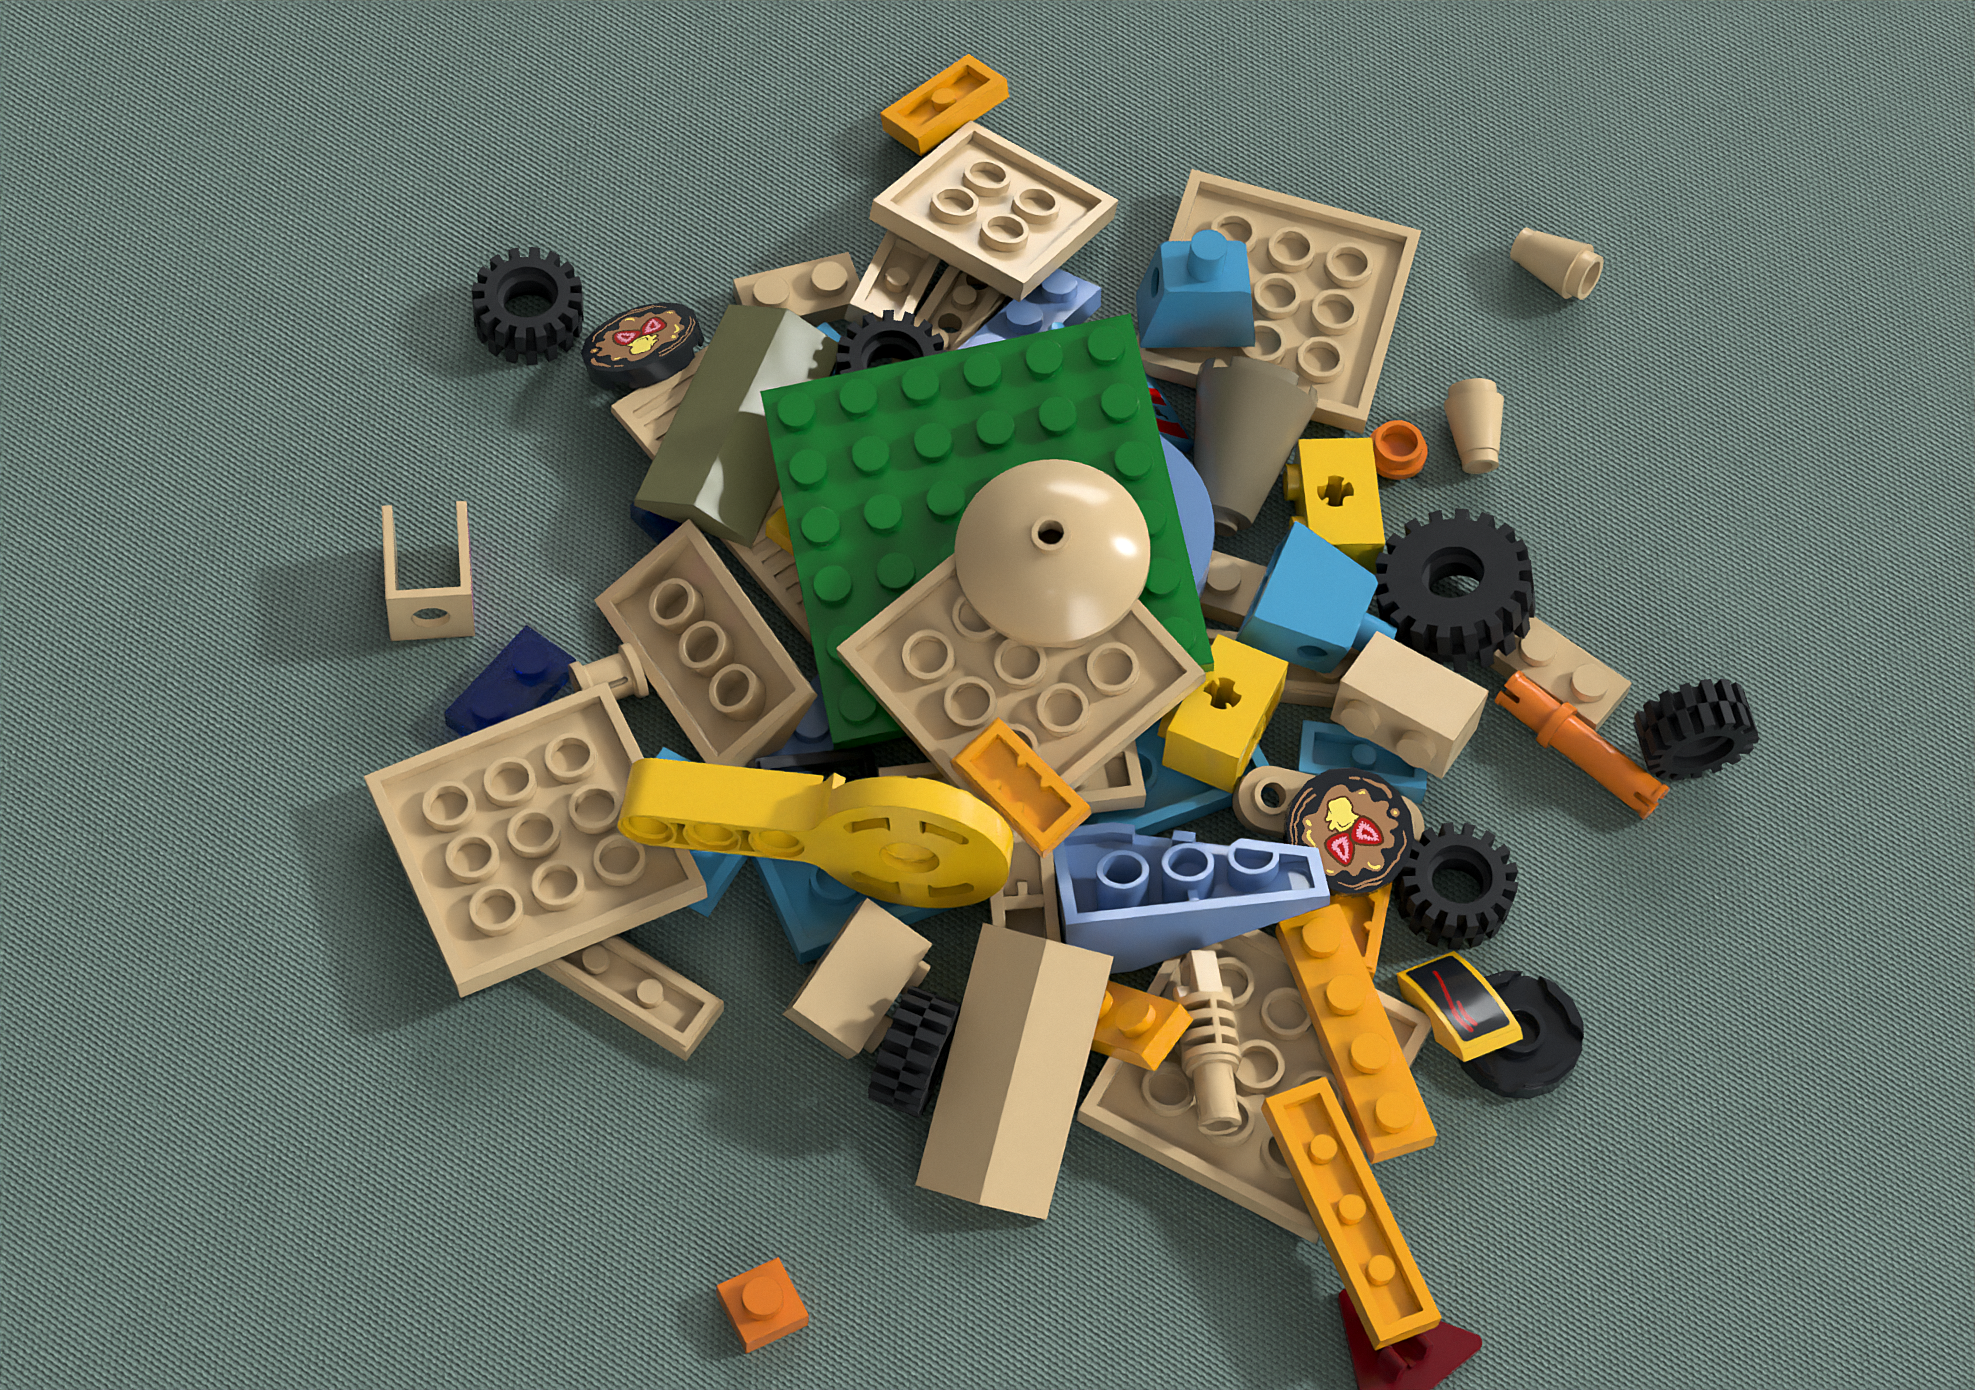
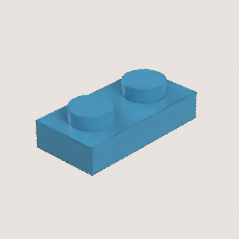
[1296,720,1427,804]

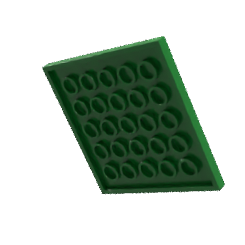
[760,313,1214,750]

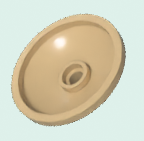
[955,459,1150,647]

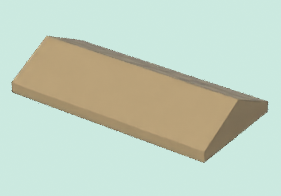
[594,519,818,767]
[915,923,1114,1220]

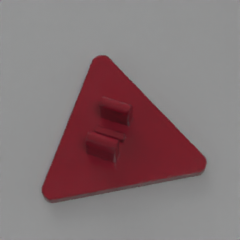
[1337,1288,1482,1390]

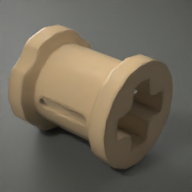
[568,642,649,701]

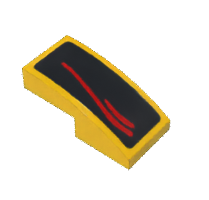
[1396,951,1523,1062]

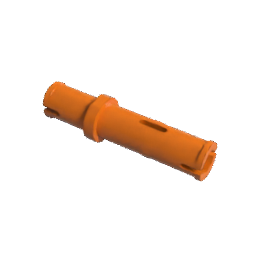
[1494,670,1670,820]

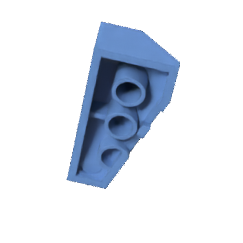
[1053,822,1330,974]

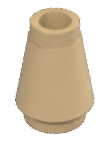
[1510,227,1604,300]
[1443,378,1504,474]

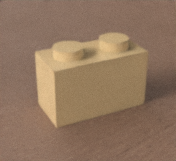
[1330,631,1489,779]
[783,898,932,1060]

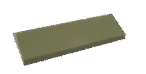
[634,304,838,549]

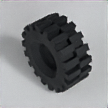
[1374,508,1536,673]

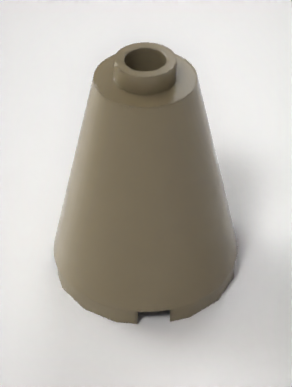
[1193,356,1318,536]

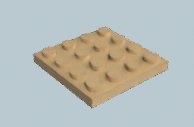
[1137,169,1421,434]
[836,529,1206,838]
[364,681,708,998]
[1077,929,1432,1244]

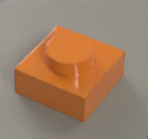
[716,1257,809,1354]

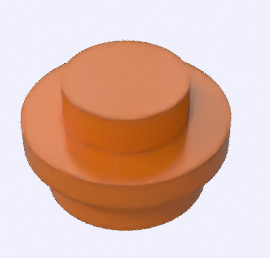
[1369,420,1428,480]

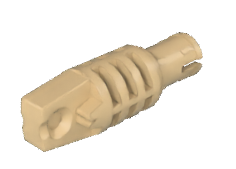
[1172,950,1242,1135]

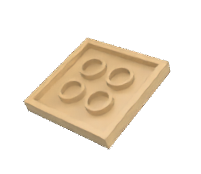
[869,120,1118,302]

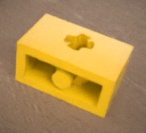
[1283,438,1385,575]
[1157,634,1289,794]

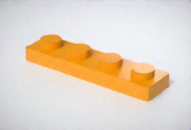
[1275,903,1437,1164]
[1261,1077,1442,1350]

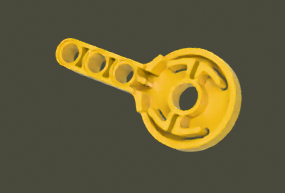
[617,758,1014,908]

